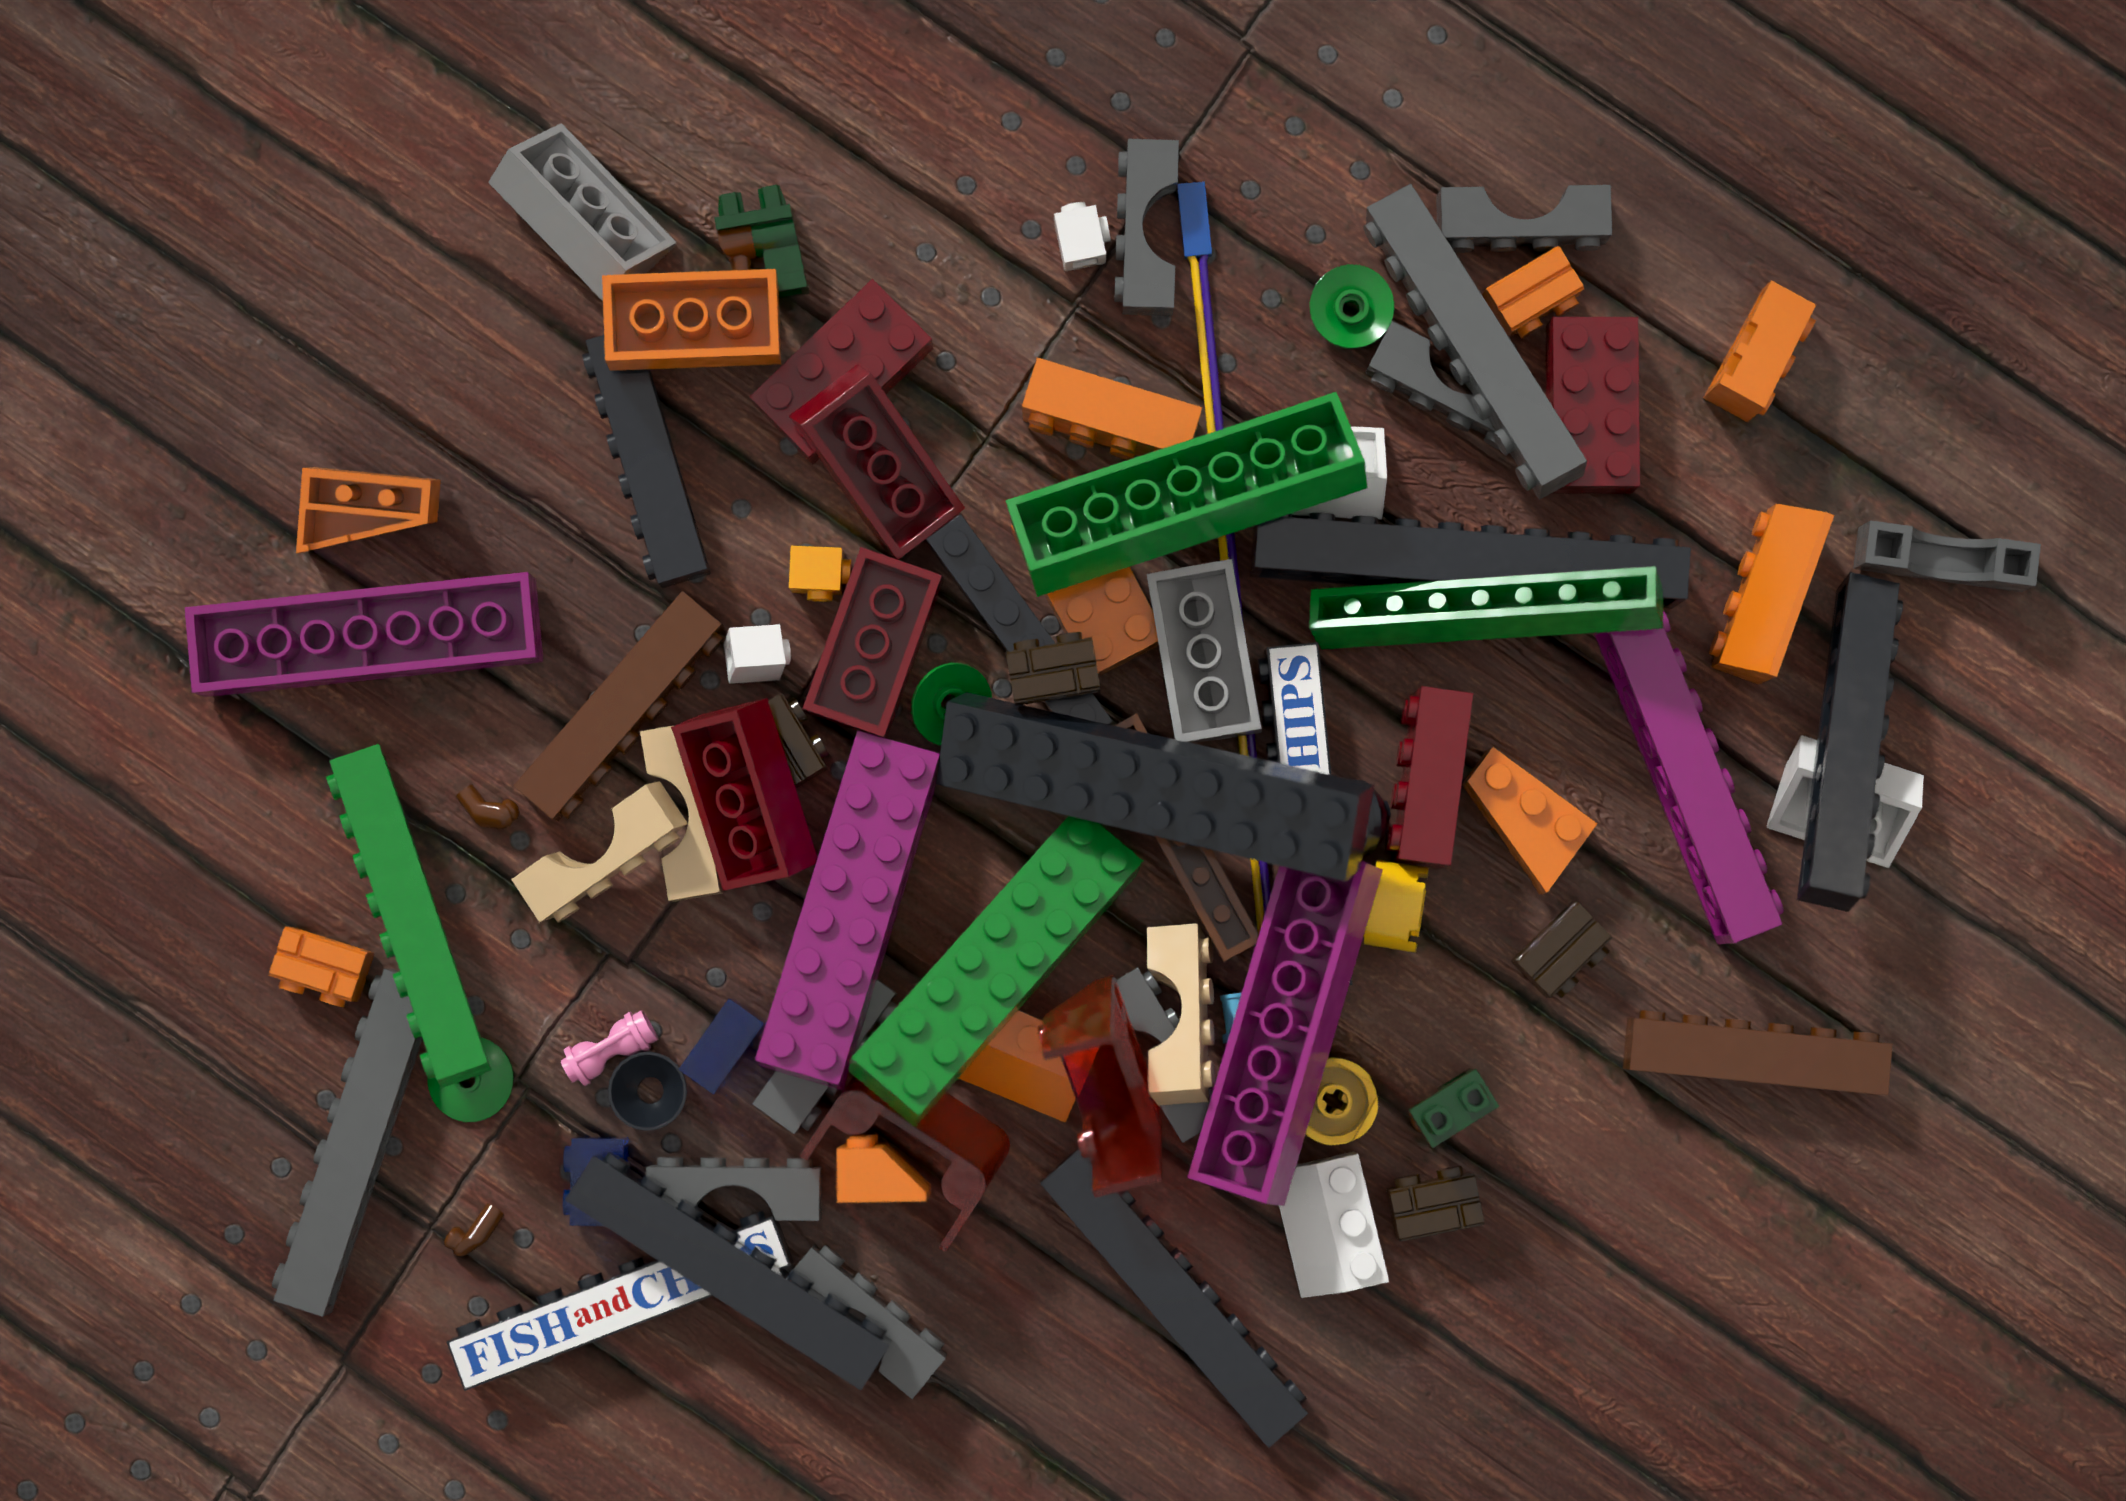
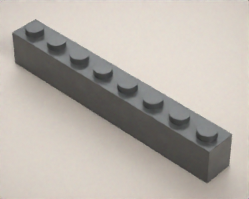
[1363,184,1587,500]
[272,969,423,1317]

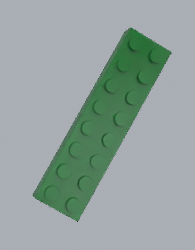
[1005,392,1367,597]
[848,816,1143,1127]

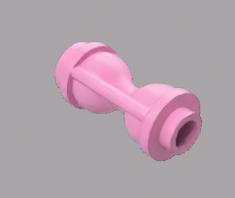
[561,1010,658,1086]

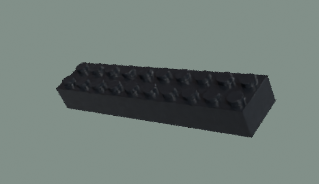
[1250,512,1691,609]
[936,692,1374,881]

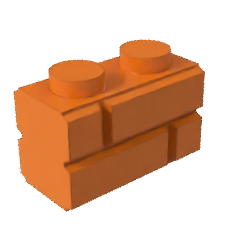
[1482,246,1584,339]
[269,926,374,1007]

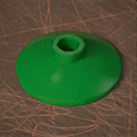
[1309,264,1394,349]
[911,663,992,745]
[427,1037,514,1122]

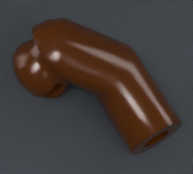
[456,784,520,829]
[444,1203,504,1256]

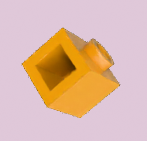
[789,546,852,602]

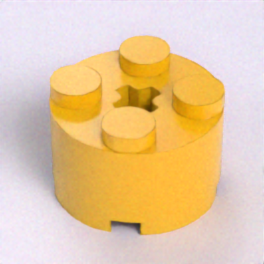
[1363,860,1429,953]
[1305,1057,1378,1145]

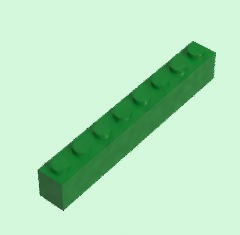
[1309,567,1663,649]
[326,744,492,1088]

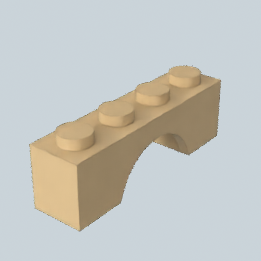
[640,725,724,902]
[511,781,688,922]
[1147,923,1215,1105]

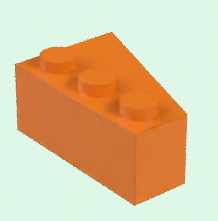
[1703,280,1816,422]
[296,467,441,553]
[1462,747,1597,894]

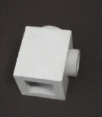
[1054,202,1111,272]
[723,624,791,684]

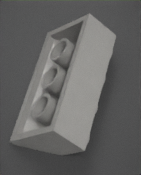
[488,123,677,301]
[1147,559,1262,743]

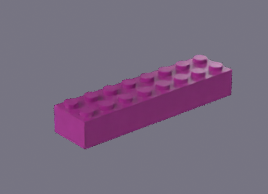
[185,572,544,697]
[1593,610,1784,944]
[755,730,940,1090]
[1187,862,1383,1206]

